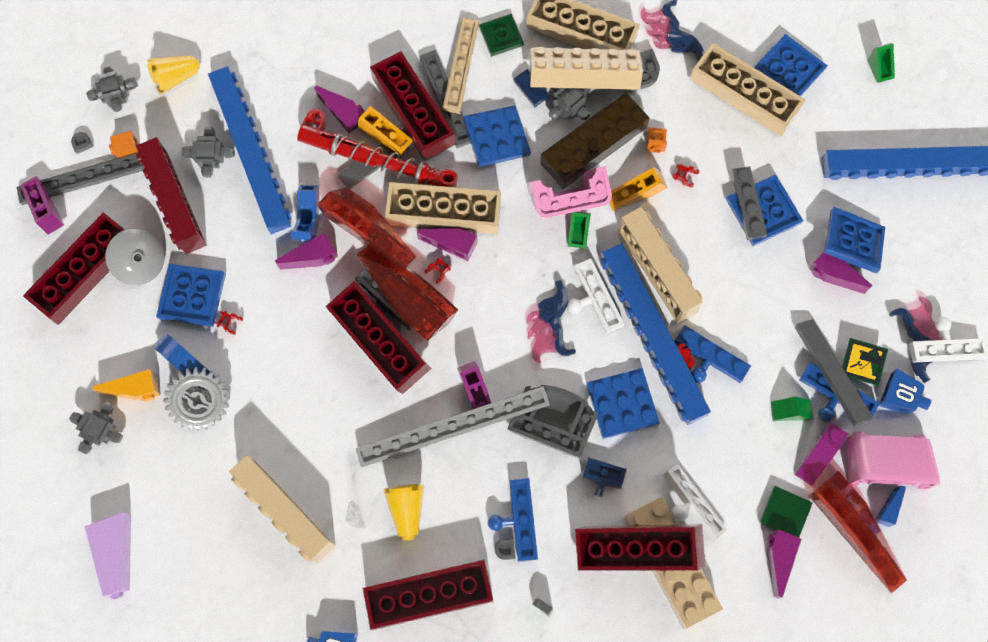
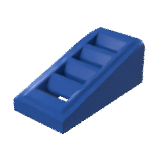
[874,485,906,527]

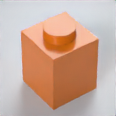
[109,131,138,158]

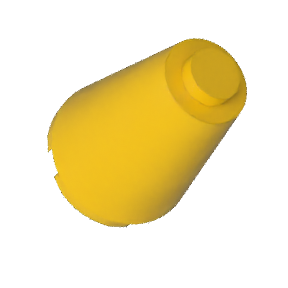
[146,55,200,94]
[384,484,424,540]

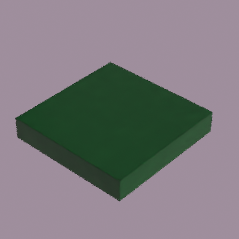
[479,14,524,57]
[759,486,813,538]

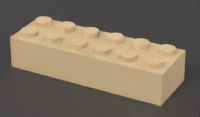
[526,0,640,50]
[690,43,805,137]
[530,47,643,90]
[385,182,501,234]
[618,207,703,324]
[229,455,335,563]
[624,497,723,629]

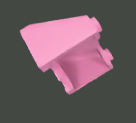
[527,166,611,218]
[847,431,940,490]

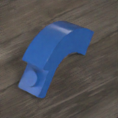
[291,185,319,242]
[152,333,216,390]

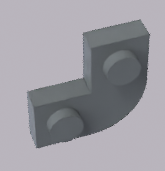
[629,49,660,92]

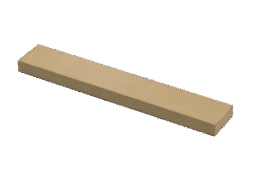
[442,17,479,114]

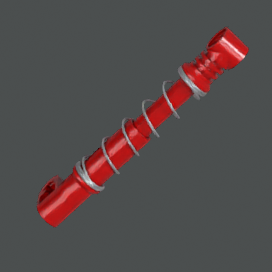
[297,109,458,188]

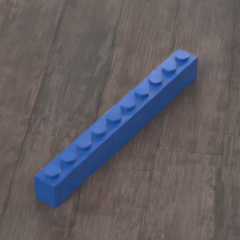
[208,66,292,235]
[822,146,988,180]
[599,243,711,425]

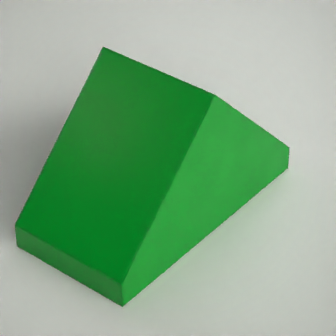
[867,43,895,83]
[568,211,591,249]
[771,396,813,421]

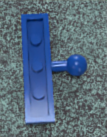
[674,325,751,383]
[799,363,880,422]
[487,478,538,562]

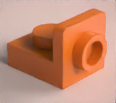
[647,128,667,153]

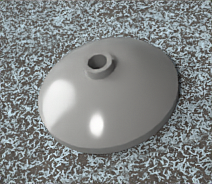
[105,229,165,285]

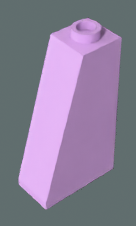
[84,512,131,600]

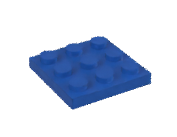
[754,34,828,97]
[463,105,531,167]
[726,175,804,246]
[824,207,886,274]
[156,264,226,327]
[586,368,660,440]

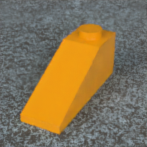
[358,106,413,154]
[609,167,668,211]
[93,369,161,402]

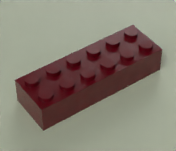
[370,51,456,161]
[136,137,207,254]
[23,212,125,325]
[325,281,432,394]
[575,524,706,571]
[362,560,494,631]

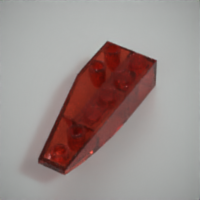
[317,188,416,271]
[356,246,458,341]
[808,470,907,593]

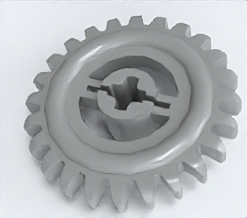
[163,367,230,430]

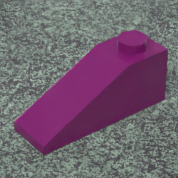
[314,86,365,134]
[20,176,64,234]
[417,228,478,261]
[274,233,338,270]
[809,252,873,294]
[457,361,492,409]
[795,422,849,486]
[766,530,802,599]

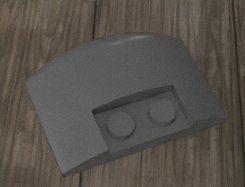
[507,385,598,458]

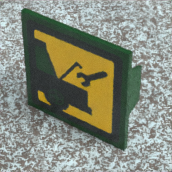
[842,338,888,386]

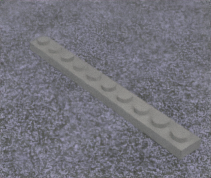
[355,386,550,467]

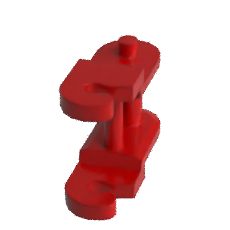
[672,164,700,188]
[424,257,452,284]
[214,311,244,335]
[678,343,695,370]

